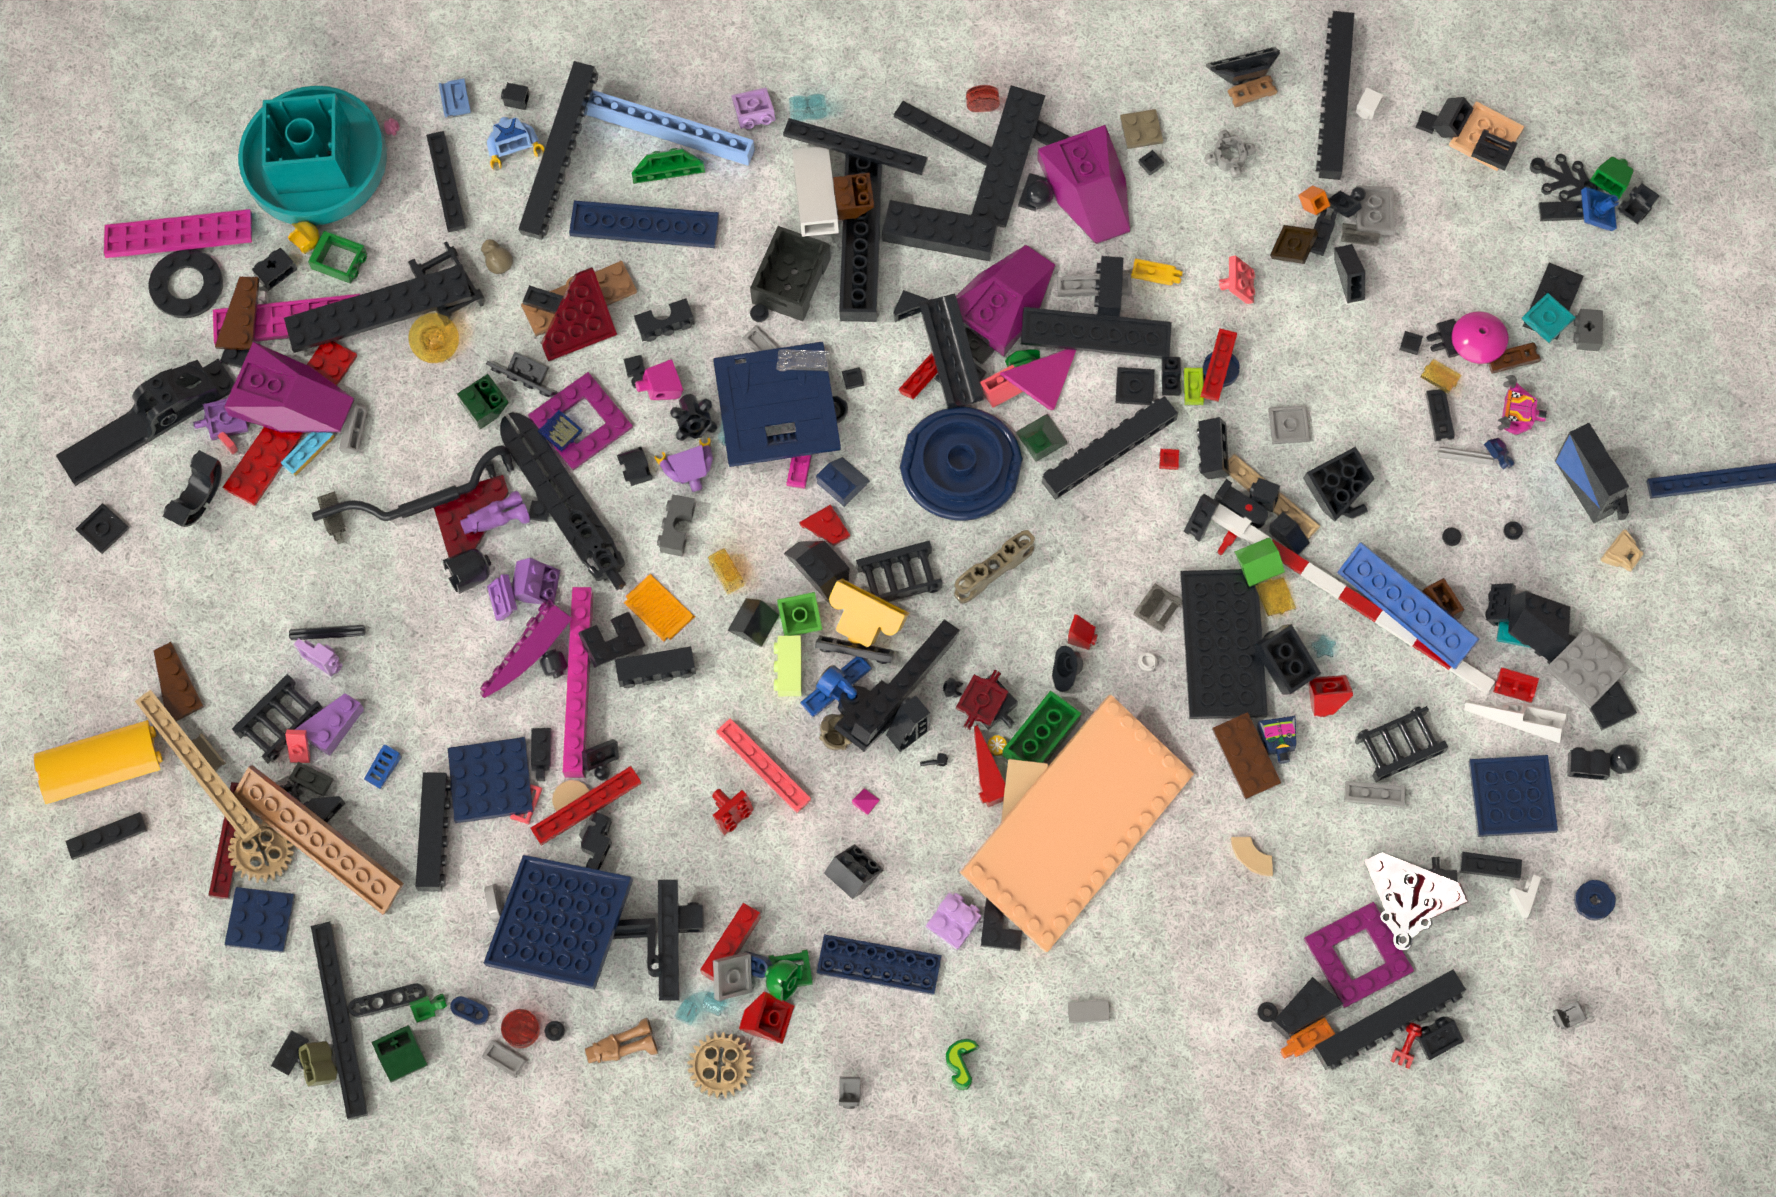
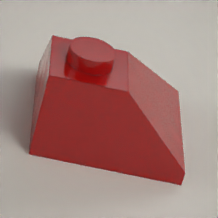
[1308,675,1353,717]
[739,992,794,1044]

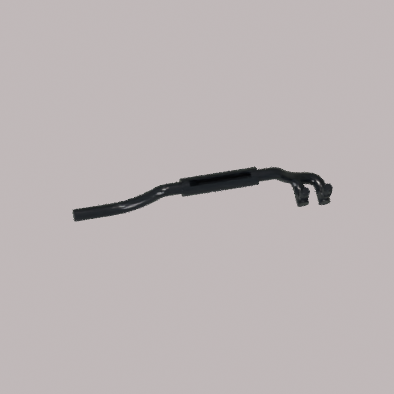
[311,445,514,521]

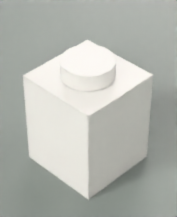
[1355,88,1383,120]

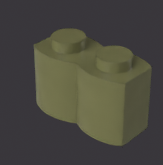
[299,1041,337,1087]

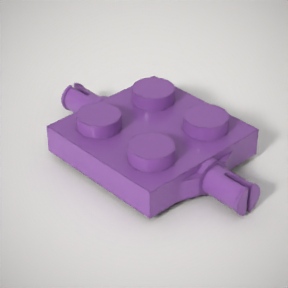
[193,398,248,441]

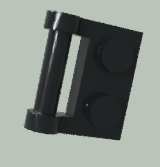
[1471,129,1518,171]

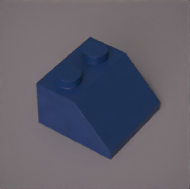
[816,457,870,507]

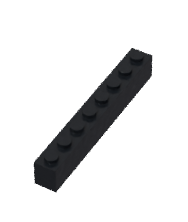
[1042,396,1178,500]
[851,619,960,745]
[1313,969,1466,1071]

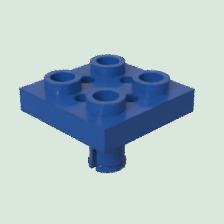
[1581,187,1619,231]

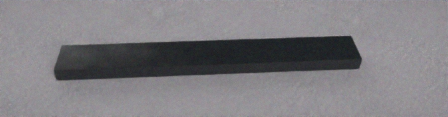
[783,118,928,175]

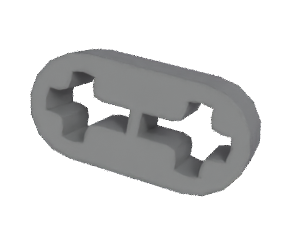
[484,884,504,922]

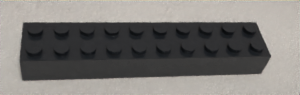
[839,154,882,322]

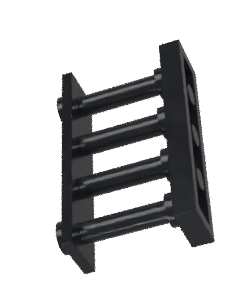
[408,241,484,326]
[856,540,942,602]
[232,674,323,764]
[1355,706,1448,782]

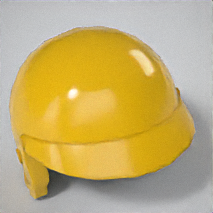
[288,221,320,254]

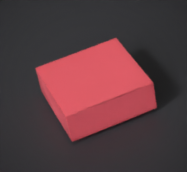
[217,431,238,454]

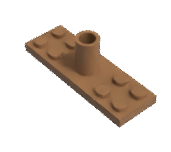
[521,260,637,336]

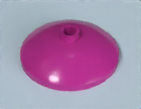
[1452,311,1508,364]

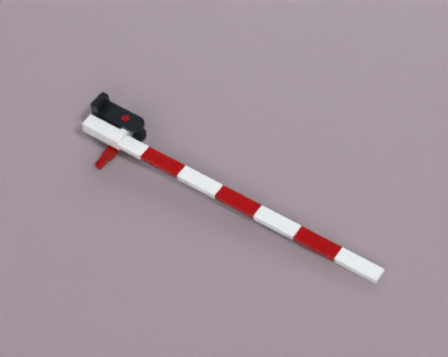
[1212,479,1495,694]

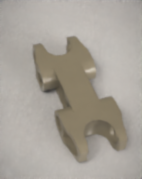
[954,530,1035,603]

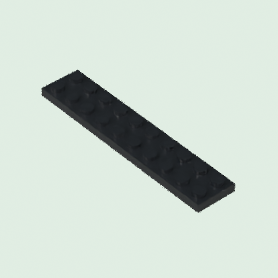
[284,264,472,353]

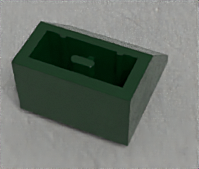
[457,374,509,429]
[372,1025,428,1083]

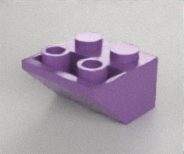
[512,558,560,605]

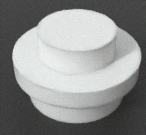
[1138,652,1157,672]

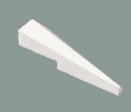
[1464,700,1569,743]

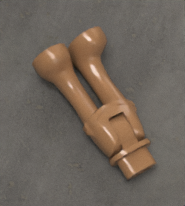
[585,1017,658,1064]

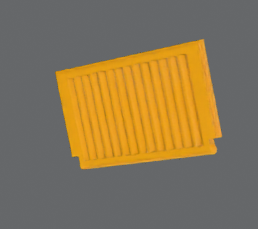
[624,574,695,642]

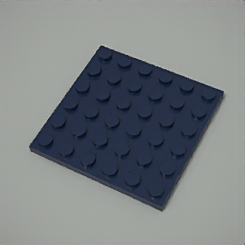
[483,855,633,990]

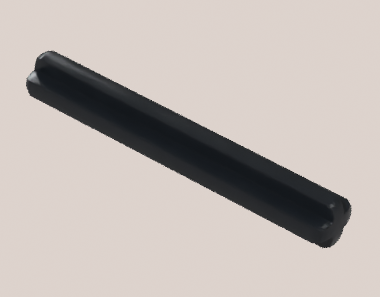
[289,625,366,640]

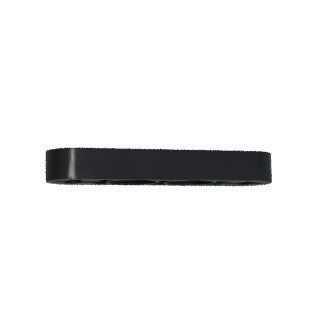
[348,983,426,1018]

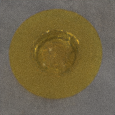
[408,313,459,363]

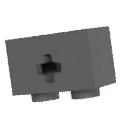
[1573,309,1603,351]

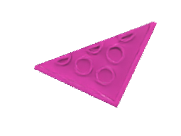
[1000,349,1076,410]

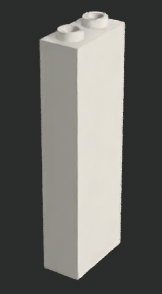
[792,147,839,237]

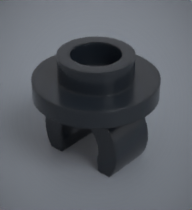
[943,678,963,697]

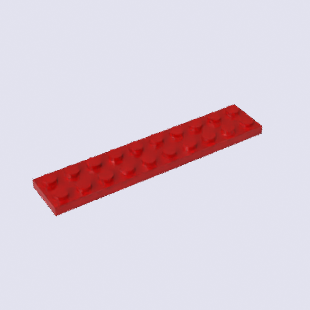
[222,341,357,506]

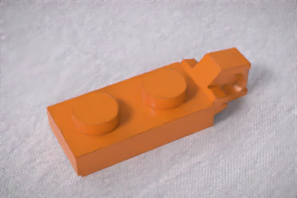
[1280,1017,1335,1059]

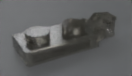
[317,491,346,545]

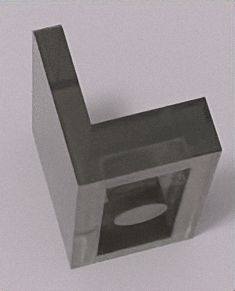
[1340,223,1380,246]

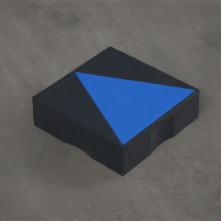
[1555,423,1629,524]

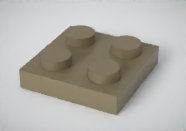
[1120,109,1163,149]

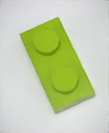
[1183,368,1204,405]

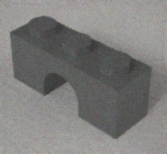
[657,494,696,557]

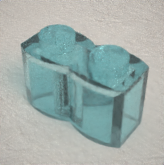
[789,94,827,121]

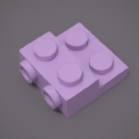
[731,87,775,129]
[294,638,342,677]
[926,893,981,950]

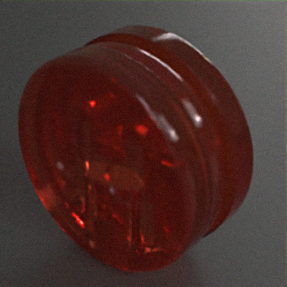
[966,85,1000,112]
[501,1009,540,1049]

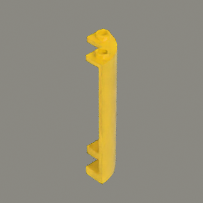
[34,720,163,804]

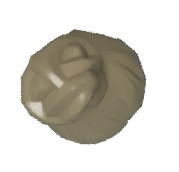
[481,239,513,274]

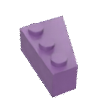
[295,693,364,756]

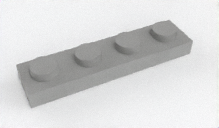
[1057,274,1132,297]

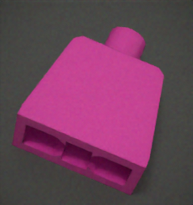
[635,359,683,400]

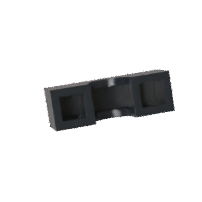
[634,298,695,342]

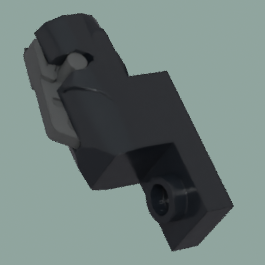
[579,812,612,870]

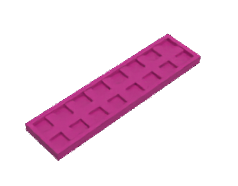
[104,209,252,258]
[213,294,360,344]

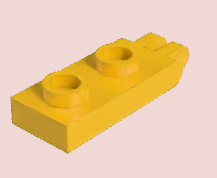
[1131,258,1183,285]

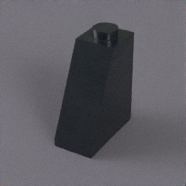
[1334,244,1366,303]

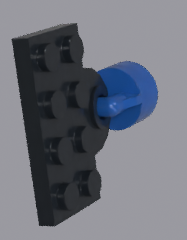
[816,665,902,752]

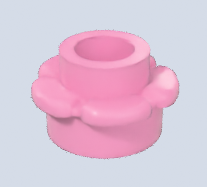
[384,118,399,136]

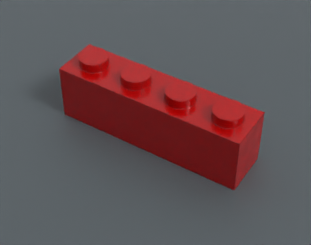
[700,903,761,982]

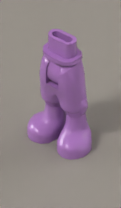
[460,490,530,534]

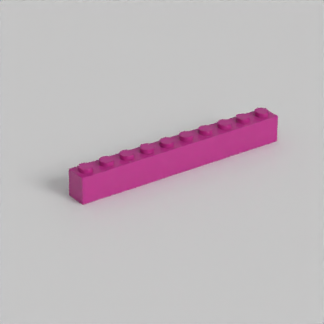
[562,587,594,778]

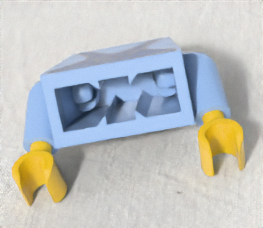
[487,117,544,170]

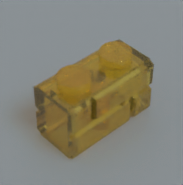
[708,548,744,595]

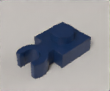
[1484,438,1515,470]

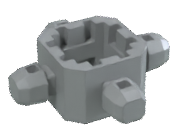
[1204,130,1256,178]

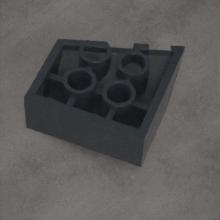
[1303,446,1375,522]
[1508,591,1571,664]

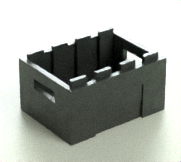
[750,226,831,321]

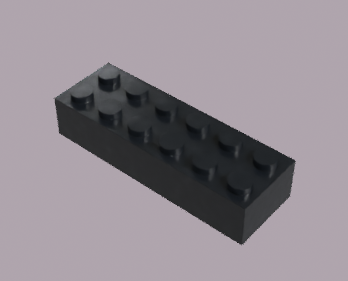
[882,200,998,261]

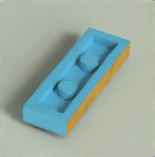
[280,432,335,476]

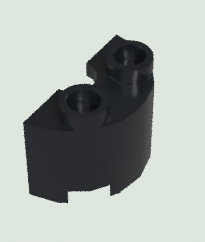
[1618,183,1660,225]
[617,446,653,486]

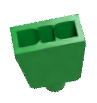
[1590,156,1634,199]

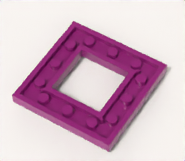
[528,372,633,471]
[1304,901,1414,1009]

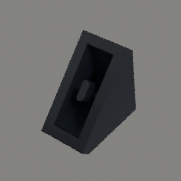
[893,290,928,322]

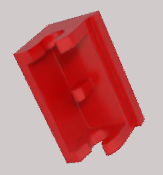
[1493,667,1539,703]

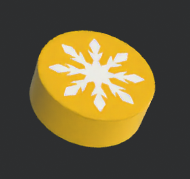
[987,735,1007,756]

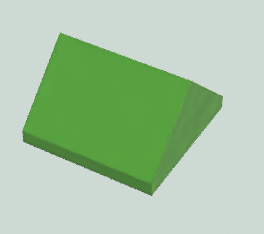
[1234,537,1285,587]
[777,592,822,636]

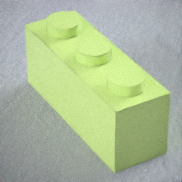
[774,636,802,697]

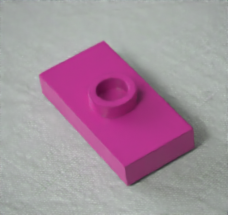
[786,455,812,489]

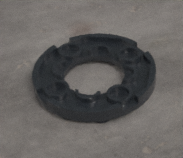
[148,249,223,318]

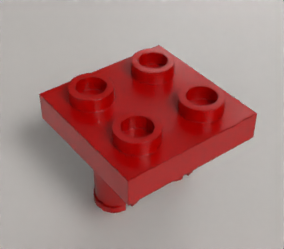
[712,789,754,835]

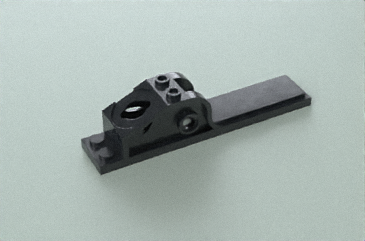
[56,359,235,486]

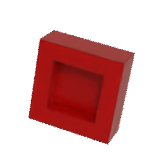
[1159,448,1179,470]

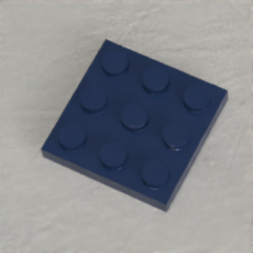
[224,887,295,953]

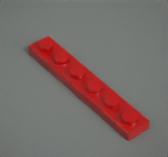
[530,766,642,846]

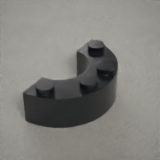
[162,450,222,527]

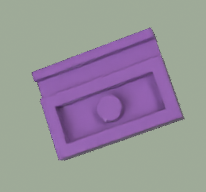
[487,574,517,621]

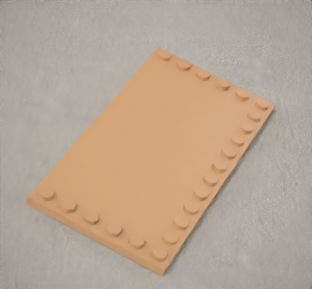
[960,695,1194,952]

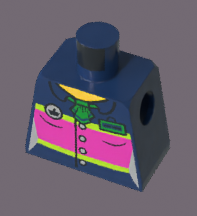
[1257,716,1296,764]

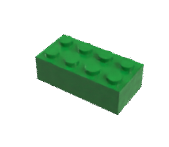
[1002,690,1082,763]

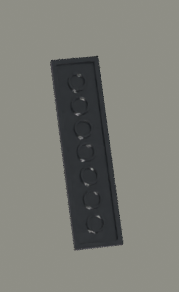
[971,85,1046,228]
[1021,307,1172,359]

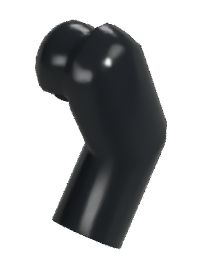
[1342,504,1368,519]

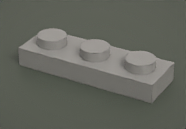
[1344,781,1405,807]

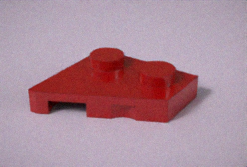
[799,505,850,546]

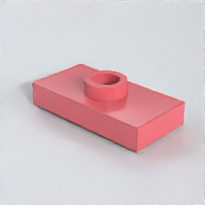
[285,729,311,763]

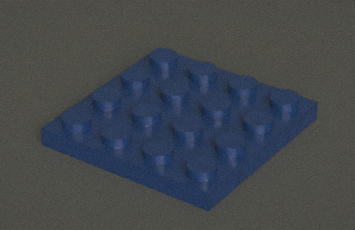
[447,737,533,824]
[1468,755,1558,837]

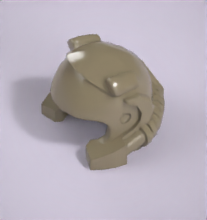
[819,713,852,750]

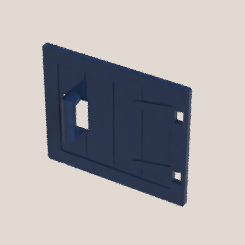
[713,342,841,467]

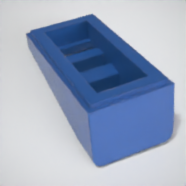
[364,744,402,789]

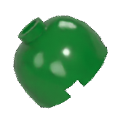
[765,960,803,1001]

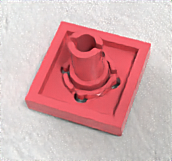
[1219,255,1255,304]

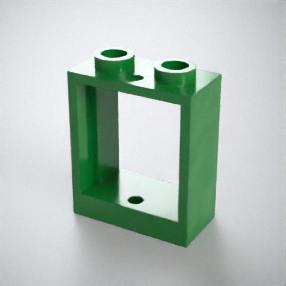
[308,231,367,284]

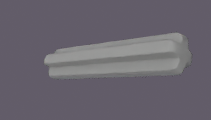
[1437,447,1494,465]

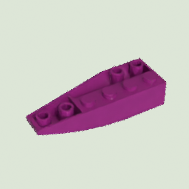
[480,599,572,698]

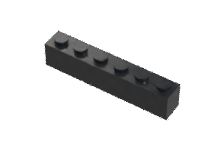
[415,772,451,892]

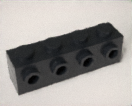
[615,646,696,688]

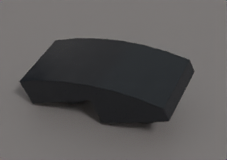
[1161,357,1181,396]

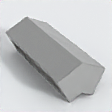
[339,405,367,454]

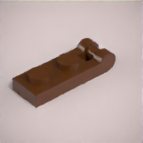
[1488,342,1541,374]

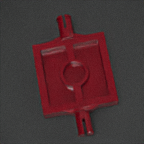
[956,670,1009,730]

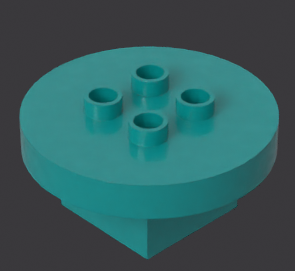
[238,86,387,226]

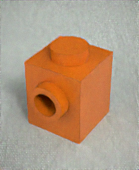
[1298,185,1330,215]

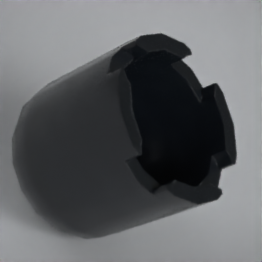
[442,548,492,594]

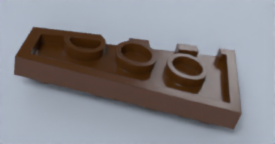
[215,276,260,350]
[153,642,204,722]

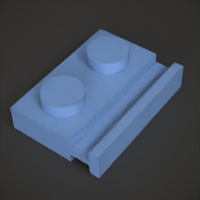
[439,78,471,118]

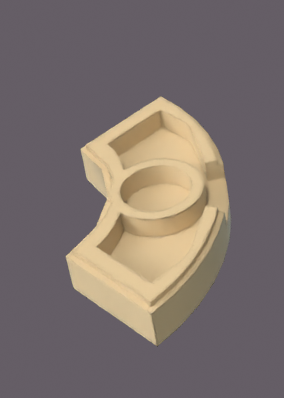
[1231,837,1273,876]

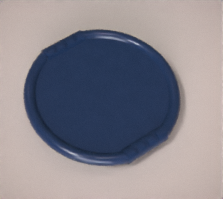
[899,407,1023,521]

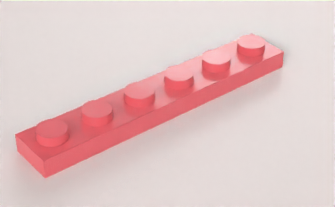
[716,718,811,813]

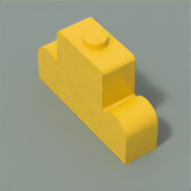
[829,579,909,647]

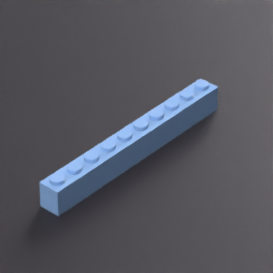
[586,90,755,166]

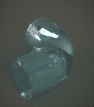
[674,991,728,1026]

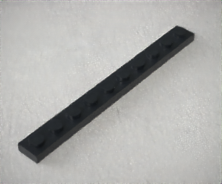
[311,921,368,1120]

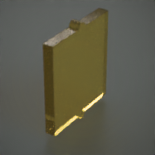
[1420,359,1462,394]
[1256,577,1296,617]

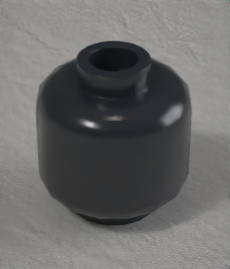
[539,649,568,679]

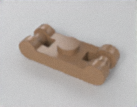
[1227,75,1278,108]

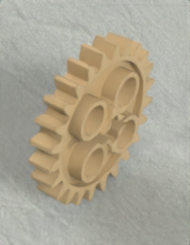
[228,819,293,883]
[687,1032,753,1099]

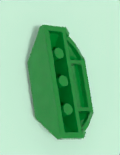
[631,148,705,184]

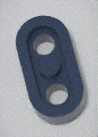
[743,951,773,978]
[450,996,489,1025]

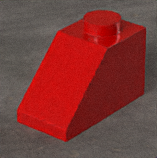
[1067,614,1098,650]

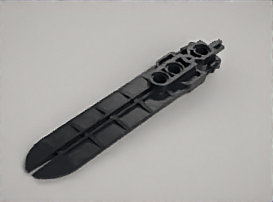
[500,412,626,590]

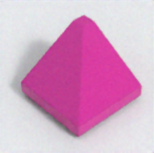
[852,788,880,815]

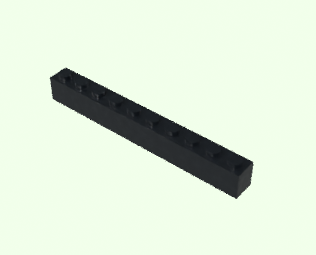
[1315,11,1355,180]
[518,61,599,240]

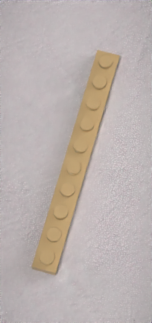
[135,690,262,843]

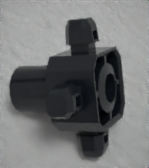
[670,394,718,441]

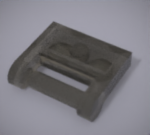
[1133,583,1182,632]

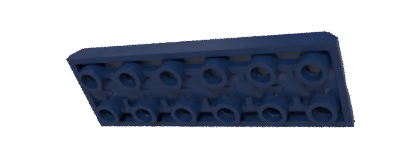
[816,934,942,995]

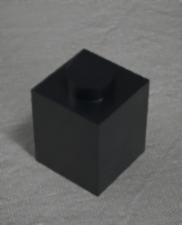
[501,82,530,110]

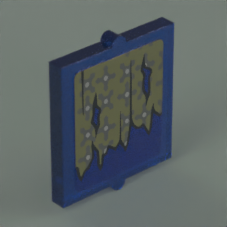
[538,410,583,452]

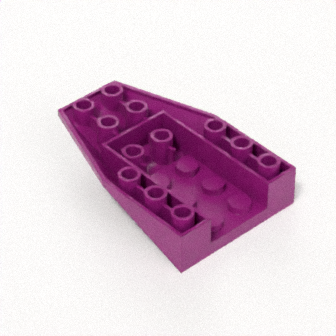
[1037,125,1130,244]
[956,245,1055,357]
[224,342,354,432]

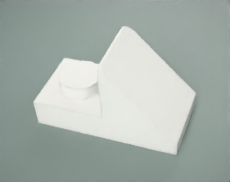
[1509,875,1541,918]

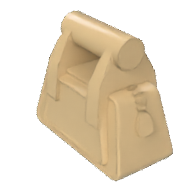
[1600,529,1644,572]

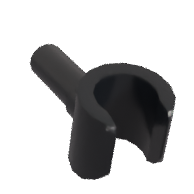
[920,753,948,767]

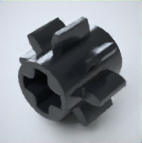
[280,781,303,802]

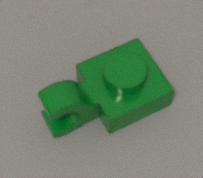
[409,994,447,1023]

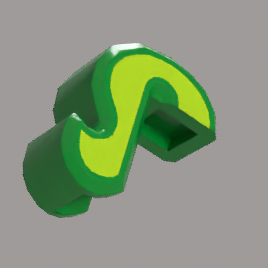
[945,1039,979,1091]

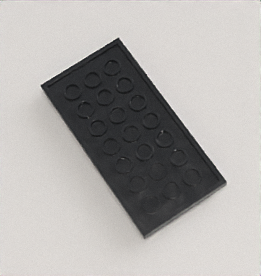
[1180,569,1268,719]

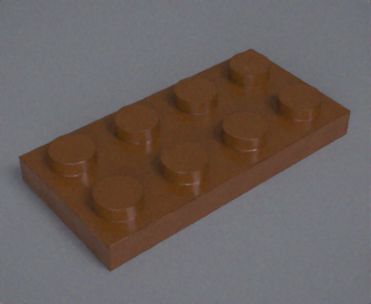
[1212,712,1281,800]

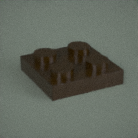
[1270,225,1318,264]

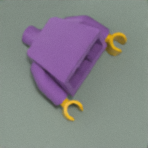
[655,438,713,492]

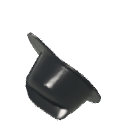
[1052,646,1083,692]

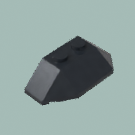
[1206,47,1280,85]
[784,541,850,608]

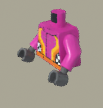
[1498,375,1547,435]

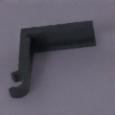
[613,918,662,977]

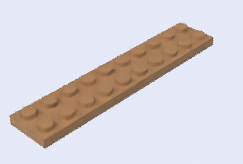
[233,765,404,915]

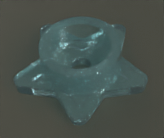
[1311,635,1336,658]

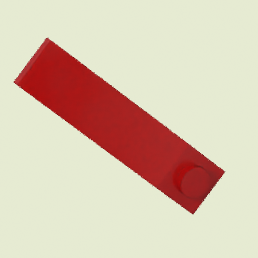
[974,725,1005,808]

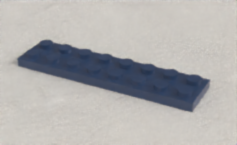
[569,200,719,248]

